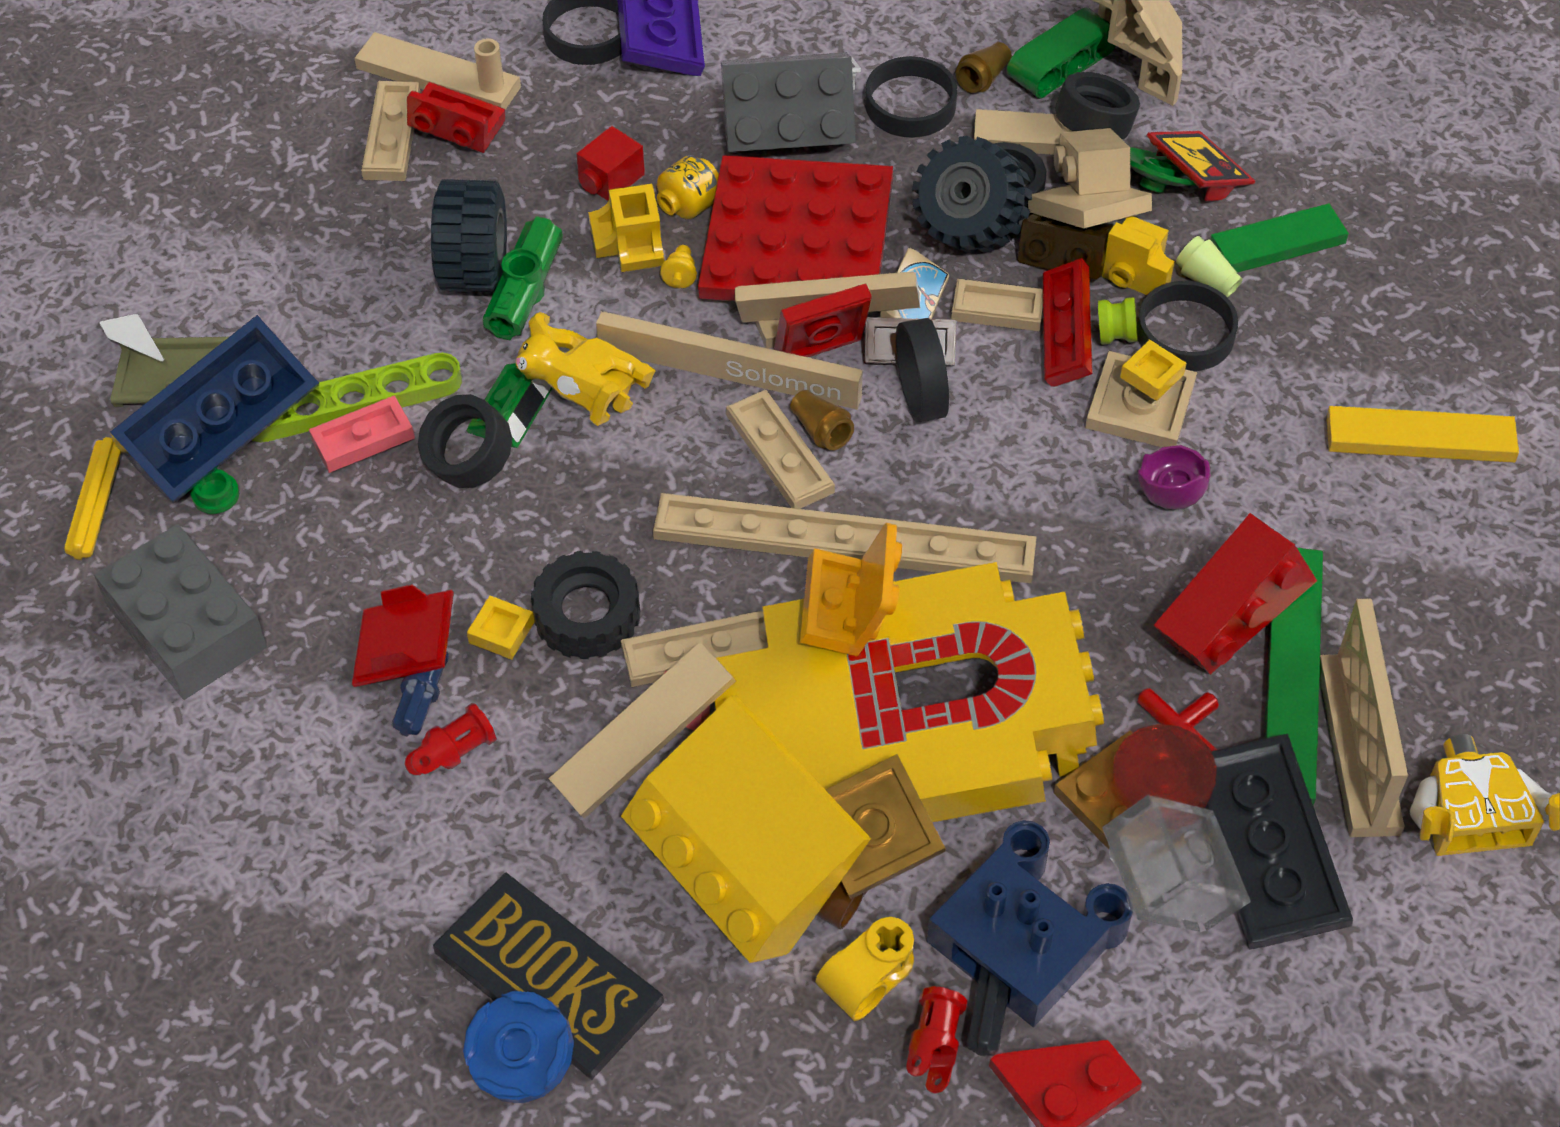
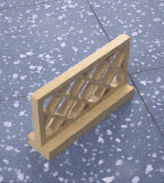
[1320,599,1408,837]

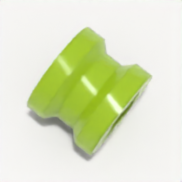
[1098,297,1138,345]

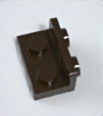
[1018,214,1114,280]

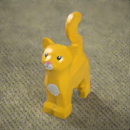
[516,312,656,426]

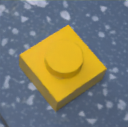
[1120,340,1187,401]
[467,596,535,660]

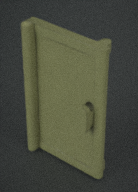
[111,336,230,407]

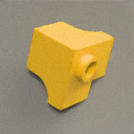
[588,184,664,272]
[1102,216,1175,295]

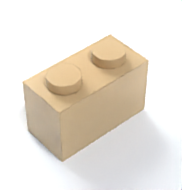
[1054,128,1130,195]

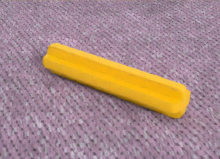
[64,437,122,560]

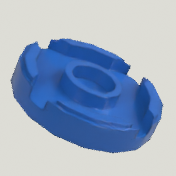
[463,991,574,1103]

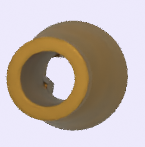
[955,42,1012,93]
[790,390,854,450]

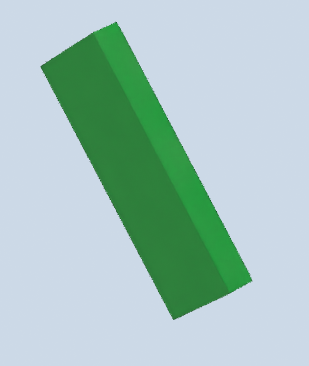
[1210,203,1349,273]

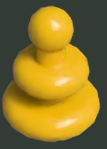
[660,245,697,288]

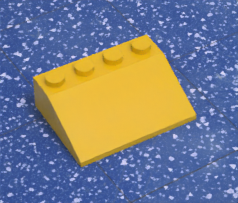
[621,695,871,963]

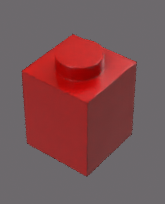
[576,126,645,201]

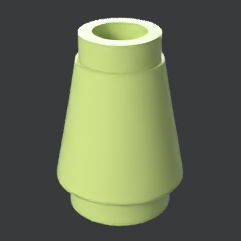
[1176,236,1243,298]

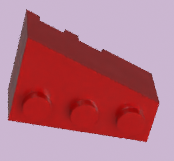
[1154,513,1317,675]

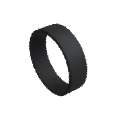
[542,0,622,65]
[865,56,957,138]
[1137,281,1238,371]
[896,318,949,423]

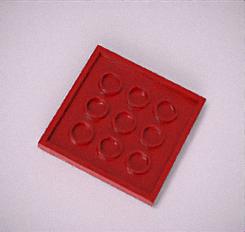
[698,155,894,301]

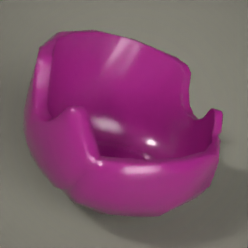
[1137,445,1211,509]

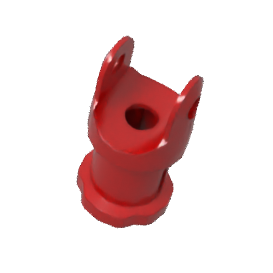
[405,703,497,775]
[906,986,968,1094]

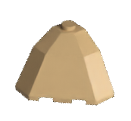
[1093,0,1182,106]

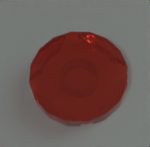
[1112,724,1217,823]

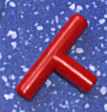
[1137,688,1219,755]

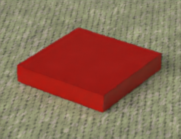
[774,283,872,357]

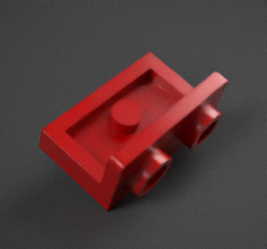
[407,82,505,153]

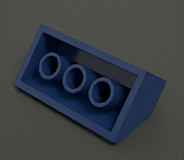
[110,315,319,504]

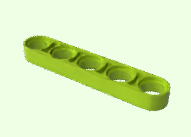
[252,352,462,443]

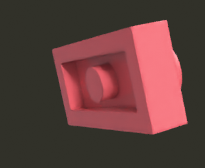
[309,395,415,473]

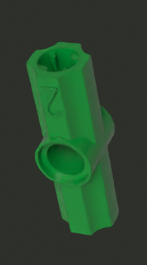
[483,216,563,340]

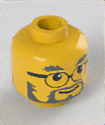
[657,156,719,219]

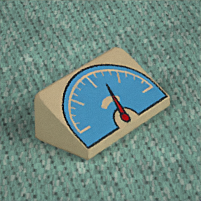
[880,248,949,319]

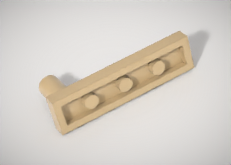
[355,32,521,110]

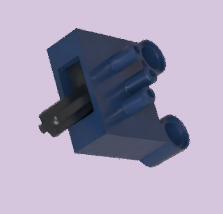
[927,820,1134,1056]

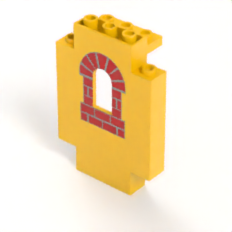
[715,562,1104,822]

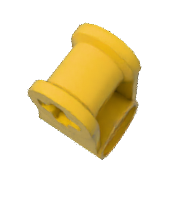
[815,917,914,1021]

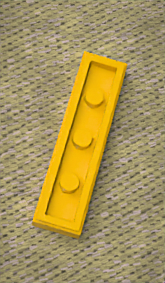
[1326,406,1519,463]

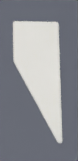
[100,314,164,361]

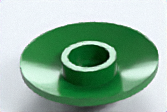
[1130,147,1196,192]

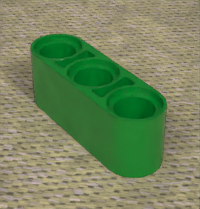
[1007,7,1116,98]

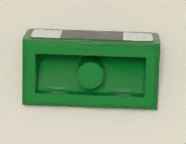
[466,363,553,448]

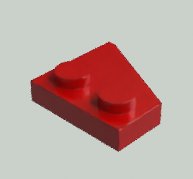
[989,1040,1142,1127]

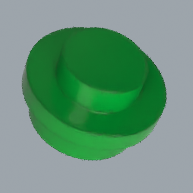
[191,469,239,514]

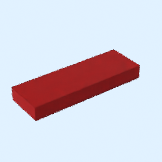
[1043,258,1092,387]

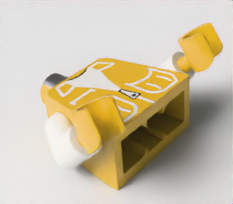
[1410,734,1560,856]

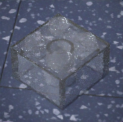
[1102,795,1251,932]

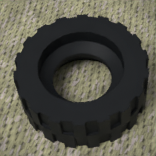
[531,551,640,659]

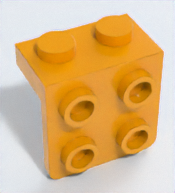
[800,522,902,656]

